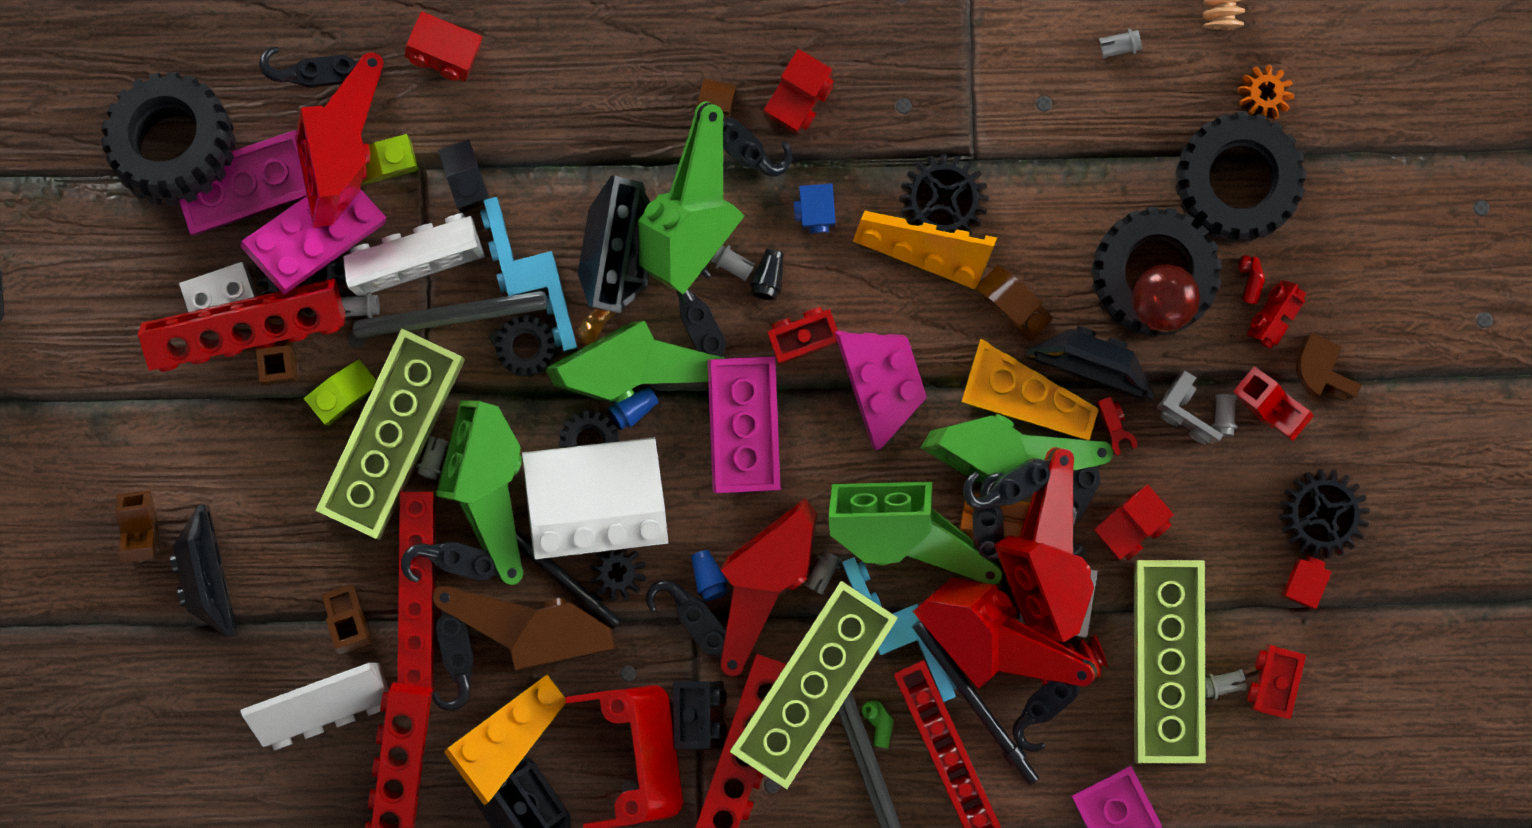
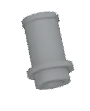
[1099,28,1142,59]
[711,245,756,282]
[341,292,380,318]
[1211,394,1238,437]
[416,436,449,480]
[804,550,841,595]
[1205,669,1247,700]

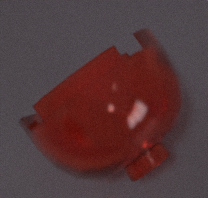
[1132,264,1200,332]

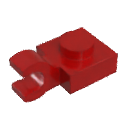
[1096,397,1137,456]

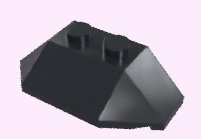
[578,175,650,313]
[1024,326,1154,402]
[170,504,239,637]
[471,756,570,828]

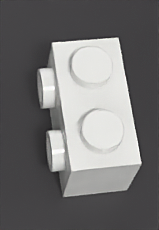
[179,262,257,312]

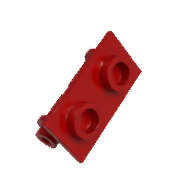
[1246,279,1306,350]

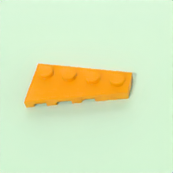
[853,211,997,290]
[961,339,1099,440]
[444,675,566,806]

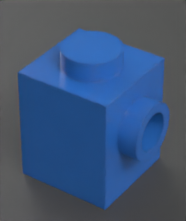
[794,184,836,234]

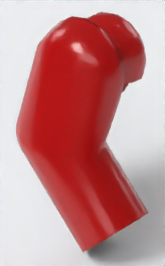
[1238,255,1265,304]

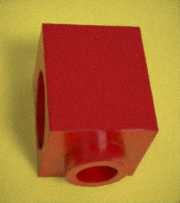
[1281,556,1332,609]

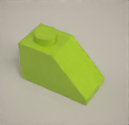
[361,134,419,186]
[303,359,377,427]

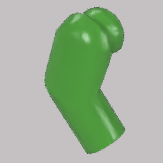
[862,700,894,749]

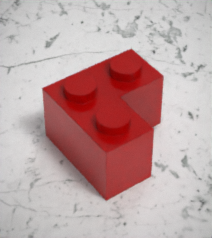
[763,48,834,135]
[1091,484,1174,561]

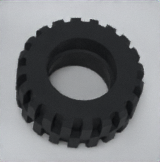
[101,72,236,206]
[1175,112,1306,243]
[1091,207,1222,337]

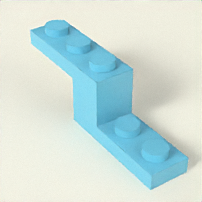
[480,197,578,353]
[842,557,957,702]

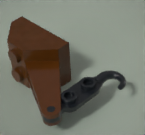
[432,586,617,711]

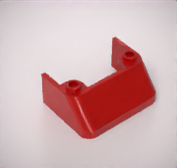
[565,685,683,828]

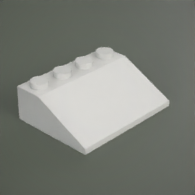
[343,213,485,296]
[522,437,668,559]
[240,663,389,751]

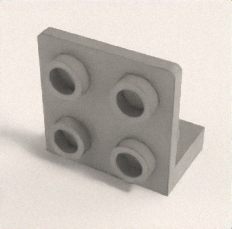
[1156,371,1223,445]

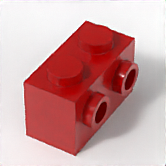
[404,11,483,82]
[767,307,838,366]

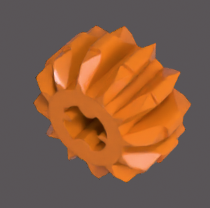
[1237,65,1294,120]

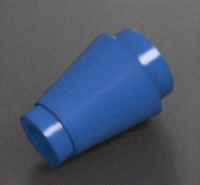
[607,386,659,430]
[691,550,729,602]

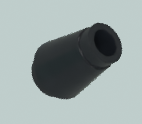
[749,249,784,301]

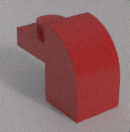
[1233,366,1314,441]

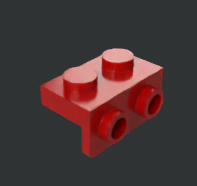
[1247,645,1306,720]

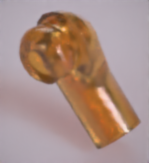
[575,309,617,344]

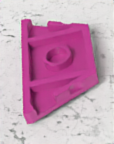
[835,331,927,450]

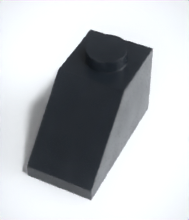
[438,139,490,213]

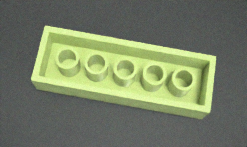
[315,328,465,540]
[1134,560,1206,763]
[730,581,898,789]

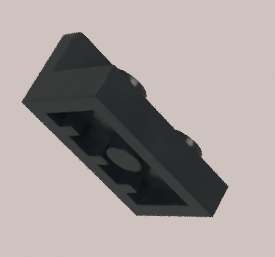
[673,681,727,749]

